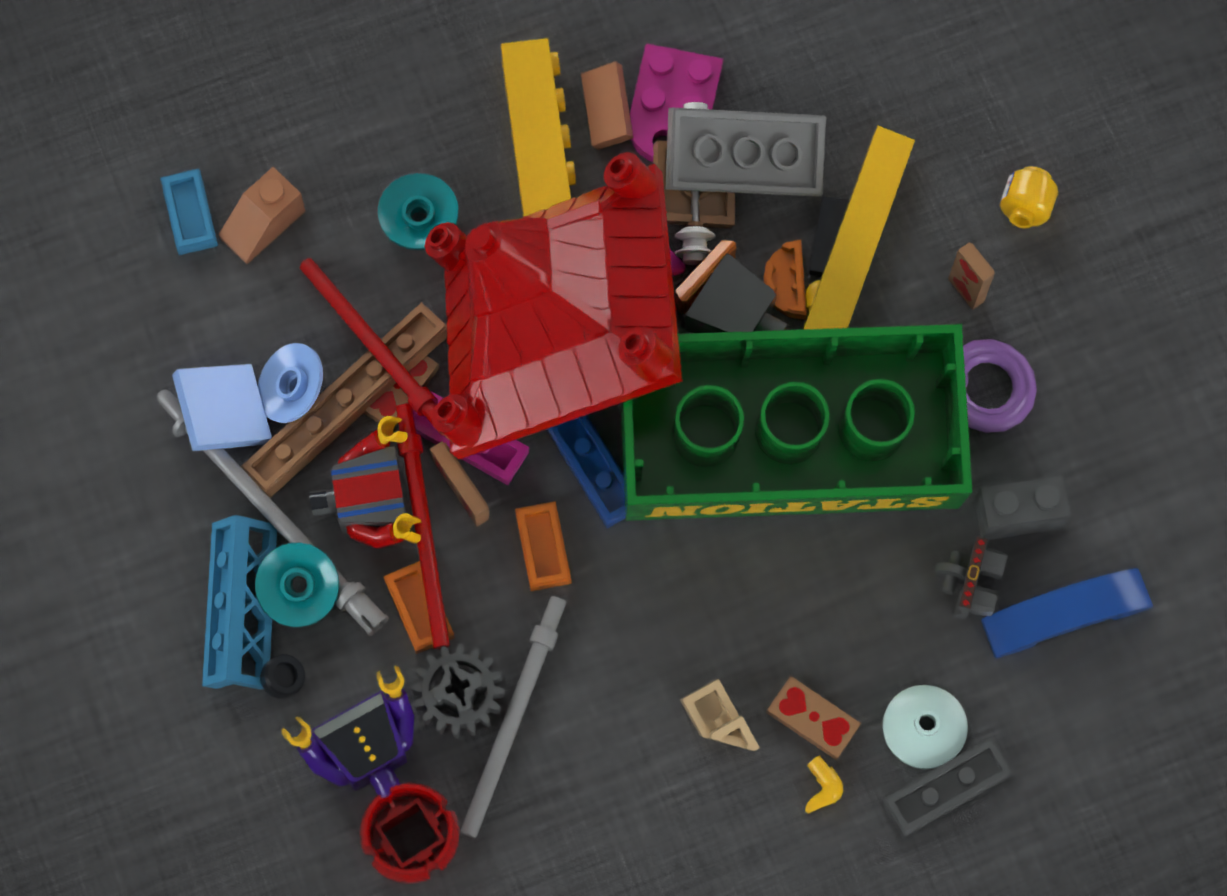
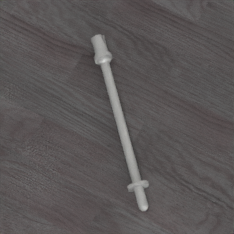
[157,390,389,636]

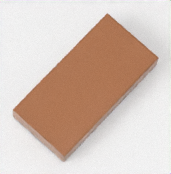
[581,61,633,150]

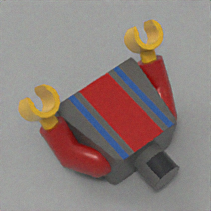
[309,416,421,549]

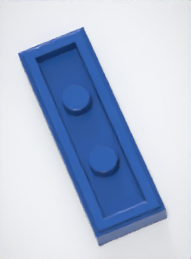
[546,415,626,528]

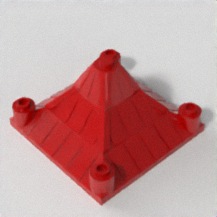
[425,152,682,459]

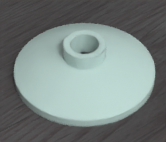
[883,685,968,769]

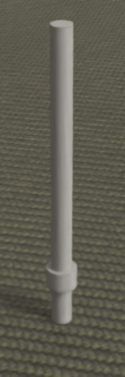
[460,596,567,838]

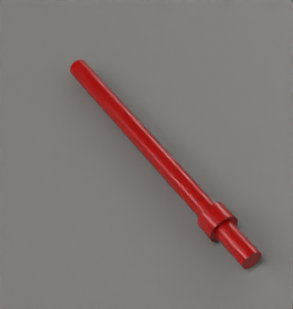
[299,258,443,436]
[396,403,450,650]

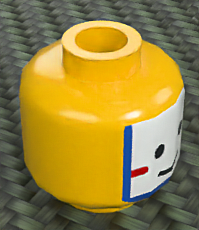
[1000,166,1058,228]

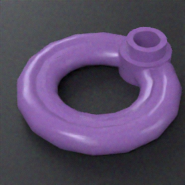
[963,339,1037,433]

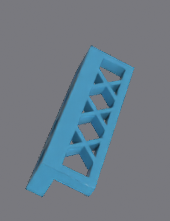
[202,515,277,690]

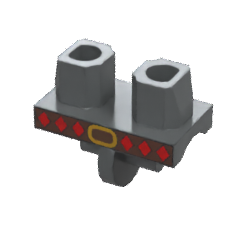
[934,536,1008,620]

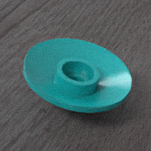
[378,173,459,250]
[255,542,339,627]

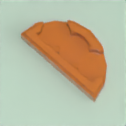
[763,239,807,320]

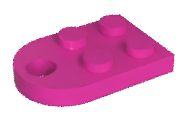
[630,44,723,162]

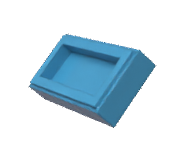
[160,169,218,255]

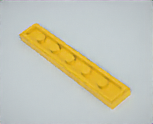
[803,126,915,330]

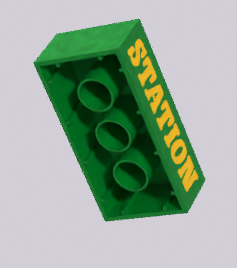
[621,324,972,521]

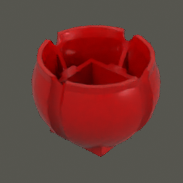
[360,783,460,884]

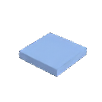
[172,364,272,451]

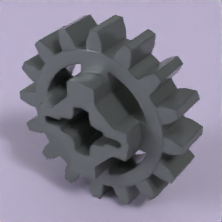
[412,644,505,738]

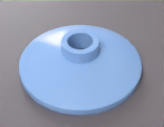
[258,343,323,423]

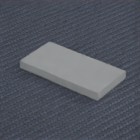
[665,108,826,197]

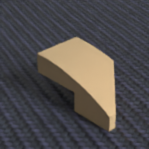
[680,679,760,751]

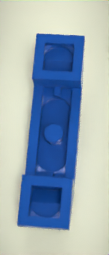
[981,568,1153,659]

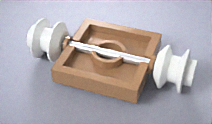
[653,102,735,265]

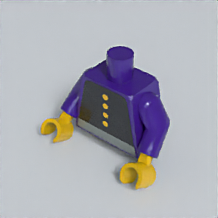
[281,666,415,797]

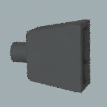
[684,253,788,333]

